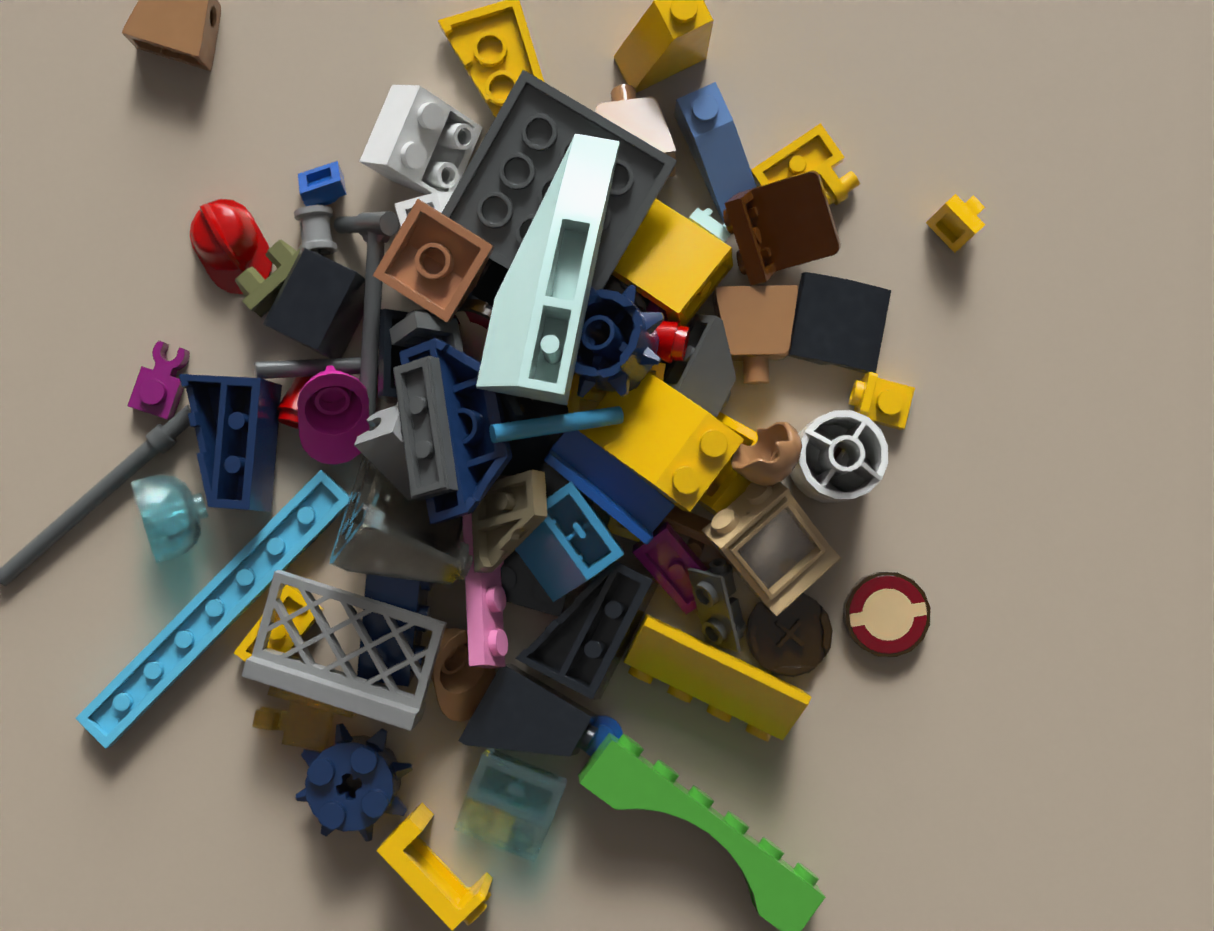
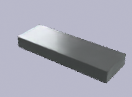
[393,356,458,501]

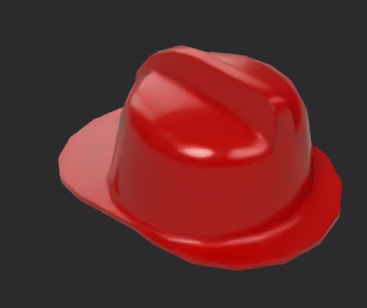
[190,199,272,295]

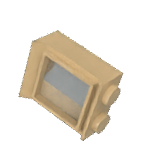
[701,482,841,616]

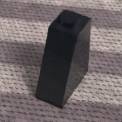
[458,664,599,757]

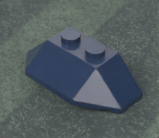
[399,338,513,525]

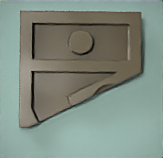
[471,470,548,573]

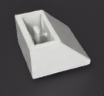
[359,85,483,195]

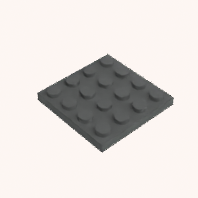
[442,70,677,290]

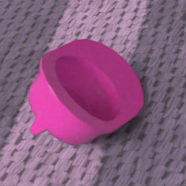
[297,365,370,465]

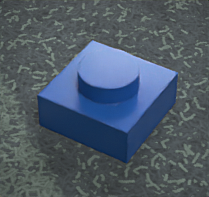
[298,161,347,206]

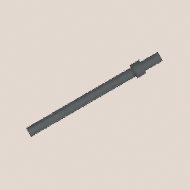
[0,404,191,586]

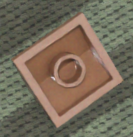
[373,199,495,323]

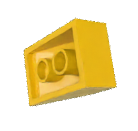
[578,372,744,512]

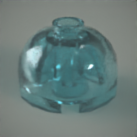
[131,474,208,563]

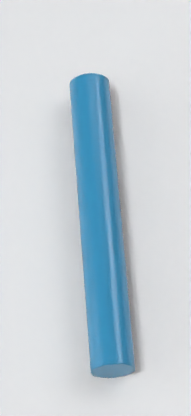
[489,406,624,443]

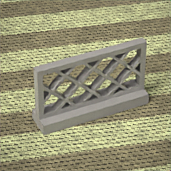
[242,570,447,731]

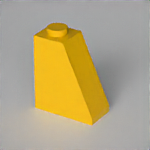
[614,0,714,93]

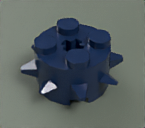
[574,285,664,398]
[295,723,413,842]

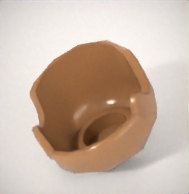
[730,422,802,486]

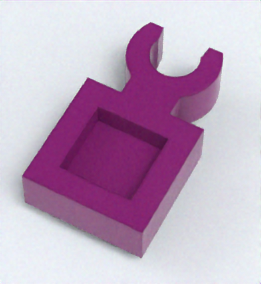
[127,341,190,420]

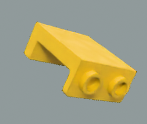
[612,199,733,326]
[376,802,493,931]

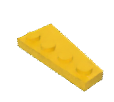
[438,0,544,118]

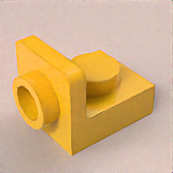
[849,372,915,430]

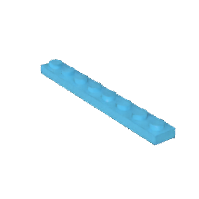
[75,470,354,749]

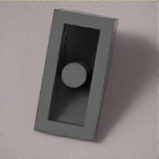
[663,314,736,417]

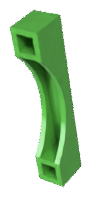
[578,732,826,931]

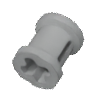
[294,205,338,256]

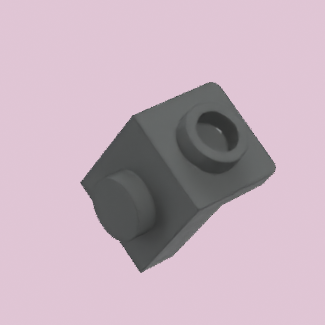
[389,309,464,353]

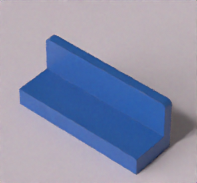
[544,430,675,545]

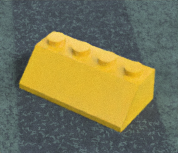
[623,613,812,742]

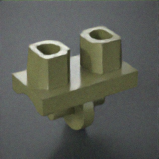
[235,240,300,318]

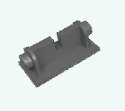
[687,558,746,652]

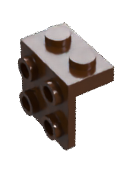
[723,170,841,286]

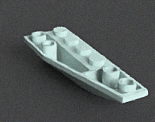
[476,134,620,405]

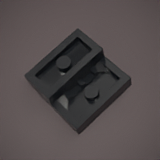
[787,272,891,374]

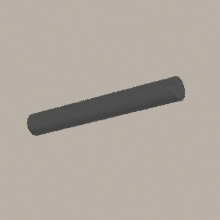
[254,356,379,379]

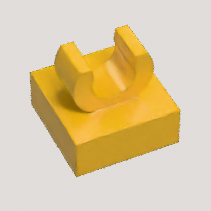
[926,194,985,253]

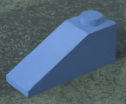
[674,82,757,224]

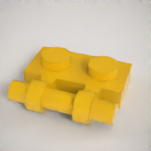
[751,123,860,205]

